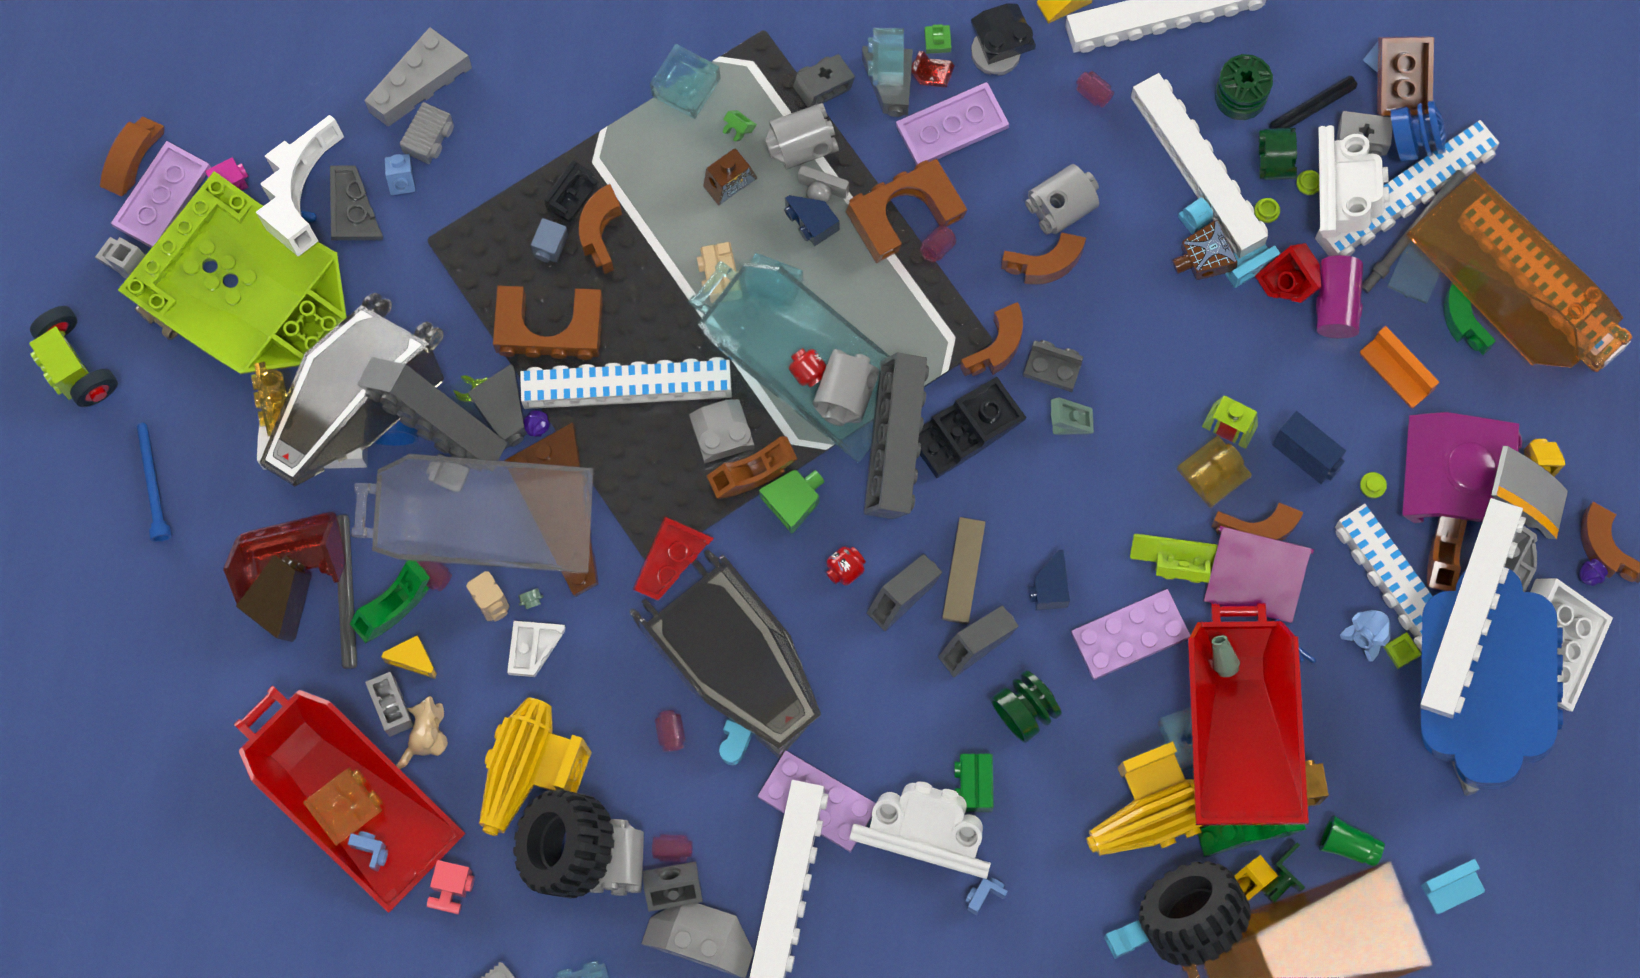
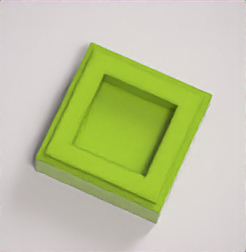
[1383,632,1422,669]

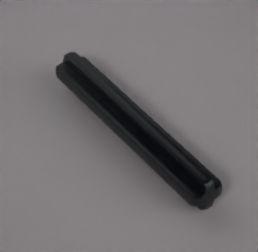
[1269,76,1358,129]

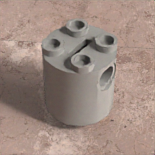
[765,103,839,170]
[1025,164,1100,235]
[813,349,879,426]
[590,819,644,896]

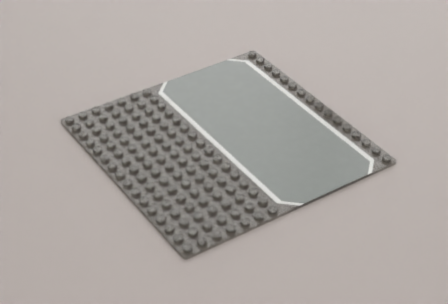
[428,30,992,561]

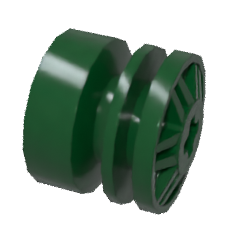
[1215,54,1273,120]
[990,670,1062,743]

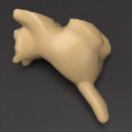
[396,696,448,770]

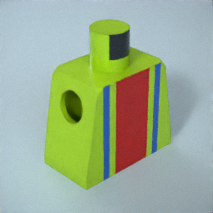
[1202,396,1258,449]

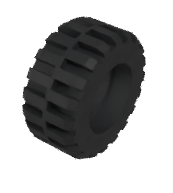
[513,789,614,899]
[1139,861,1251,967]

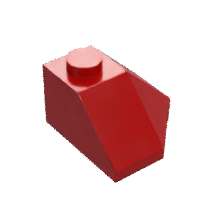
[1255,243,1321,303]

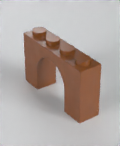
[846,158,967,264]
[493,286,603,360]

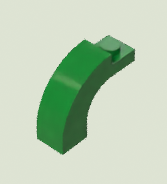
[1444,260,1496,355]
[350,558,430,643]

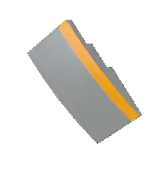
[1491,446,1568,539]

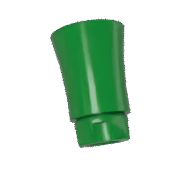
[1319,815,1385,867]

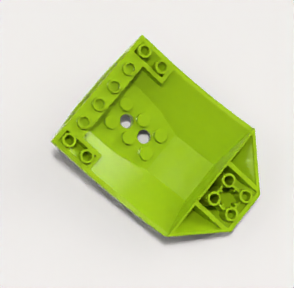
[118,171,347,374]

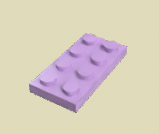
[896,82,1009,165]
[111,141,211,248]
[1071,589,1190,681]
[758,750,875,853]

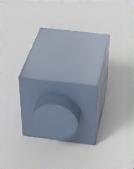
[531,218,569,263]

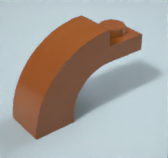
[100,116,164,197]
[579,184,622,274]
[1001,232,1086,284]
[960,302,1023,376]
[707,436,797,499]
[1581,502,1640,583]
[1211,503,1304,541]
[1427,516,1467,591]

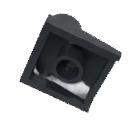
[971,3,1036,65]

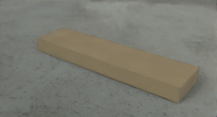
[942,517,986,625]

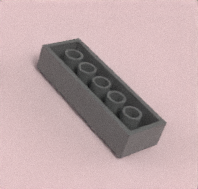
[864,352,929,519]
[357,357,507,470]

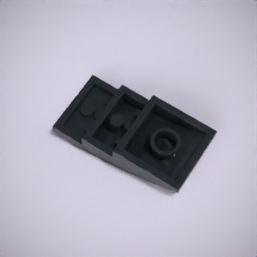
[918,377,1027,479]

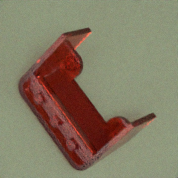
[223,512,345,604]

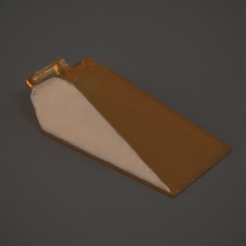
[1406,171,1632,372]
[1182,862,1432,978]

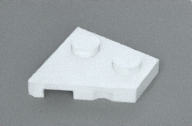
[507,621,566,677]

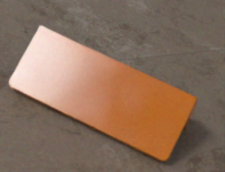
[1360,326,1440,408]

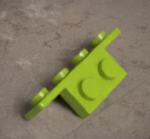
[1130,534,1218,583]

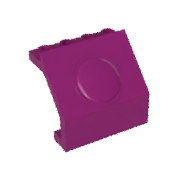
[1403,412,1522,523]

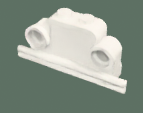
[1318,126,1389,238]
[849,781,991,879]

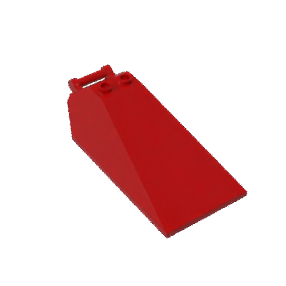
[1188,603,1309,825]
[233,685,466,913]

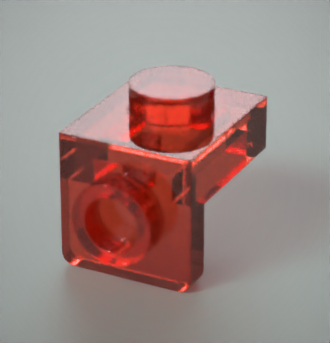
[912,51,955,87]

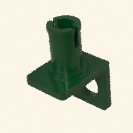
[1262,842,1305,904]

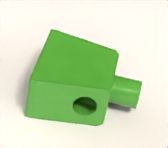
[759,470,825,534]

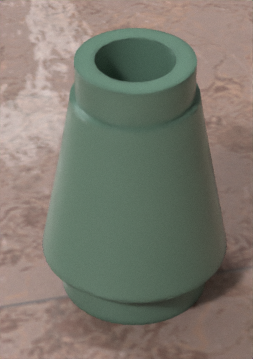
[1212,635,1240,677]

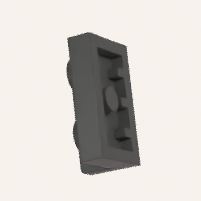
[1023,340,1083,392]

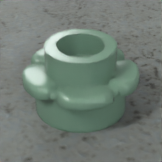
[518,588,544,609]

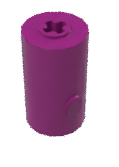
[1316,255,1363,339]

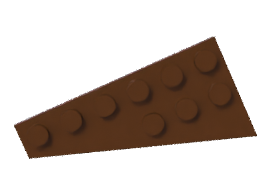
[504,422,599,597]

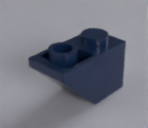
[784,195,840,246]

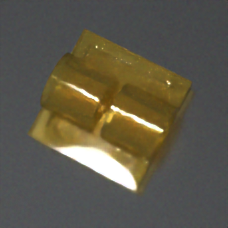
[251,362,292,437]
[1177,435,1252,508]

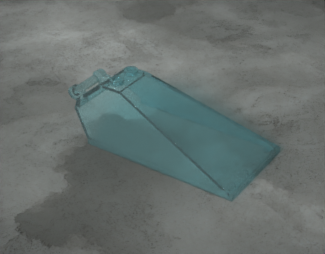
[688,261,890,462]

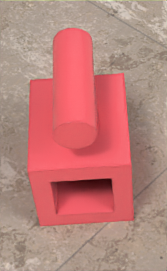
[427,860,475,915]

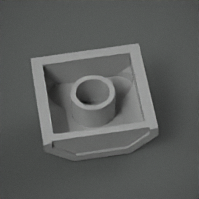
[689,399,755,463]

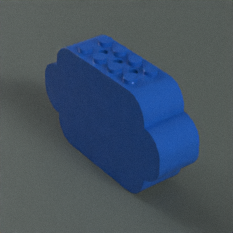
[1421,567,1563,790]

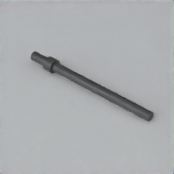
[1362,170,1466,293]

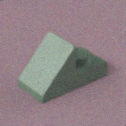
[1051,397,1094,435]

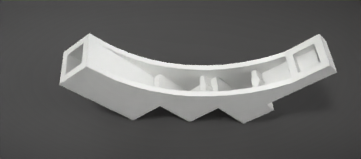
[256,115,344,256]

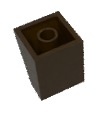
[236,555,311,642]

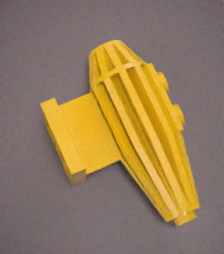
[479,697,592,836]
[1086,741,1204,856]

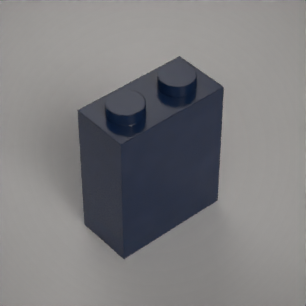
[1272,410,1346,484]

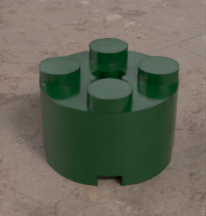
[1259,128,1297,180]

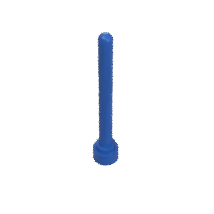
[137,422,172,542]

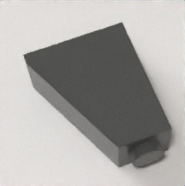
[862,46,913,117]
[468,364,527,449]
[867,554,942,631]
[938,605,1019,678]

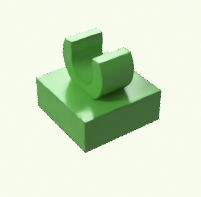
[924,24,951,54]
[723,110,757,141]

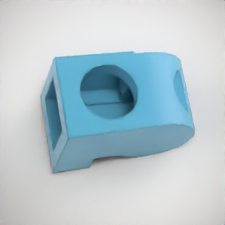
[1178,197,1213,234]
[719,720,753,765]
[1104,920,1149,959]

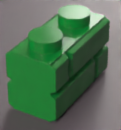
[954,754,994,812]

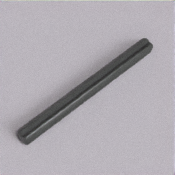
[334,515,357,669]

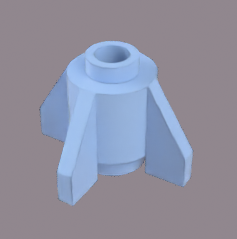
[1340,610,1391,662]

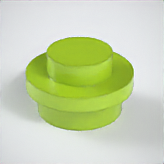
[1296,170,1320,195]
[1254,198,1280,223]
[1360,472,1387,499]

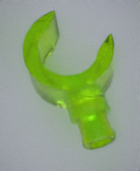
[453,375,488,402]

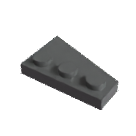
[330,166,383,240]

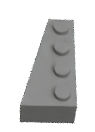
[364,27,472,127]

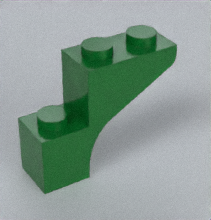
[1198,824,1306,857]

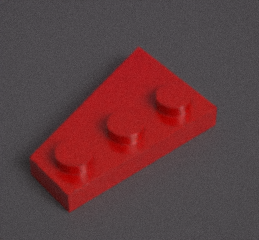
[633,517,714,600]

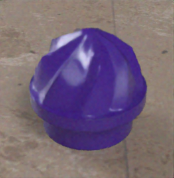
[524,410,550,437]
[1579,559,1608,586]

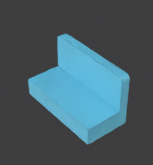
[1225,244,1281,288]
[1421,859,1485,914]

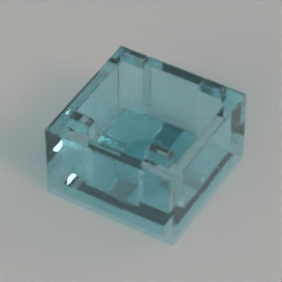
[650,44,721,119]

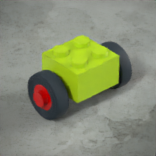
[29,306,118,407]

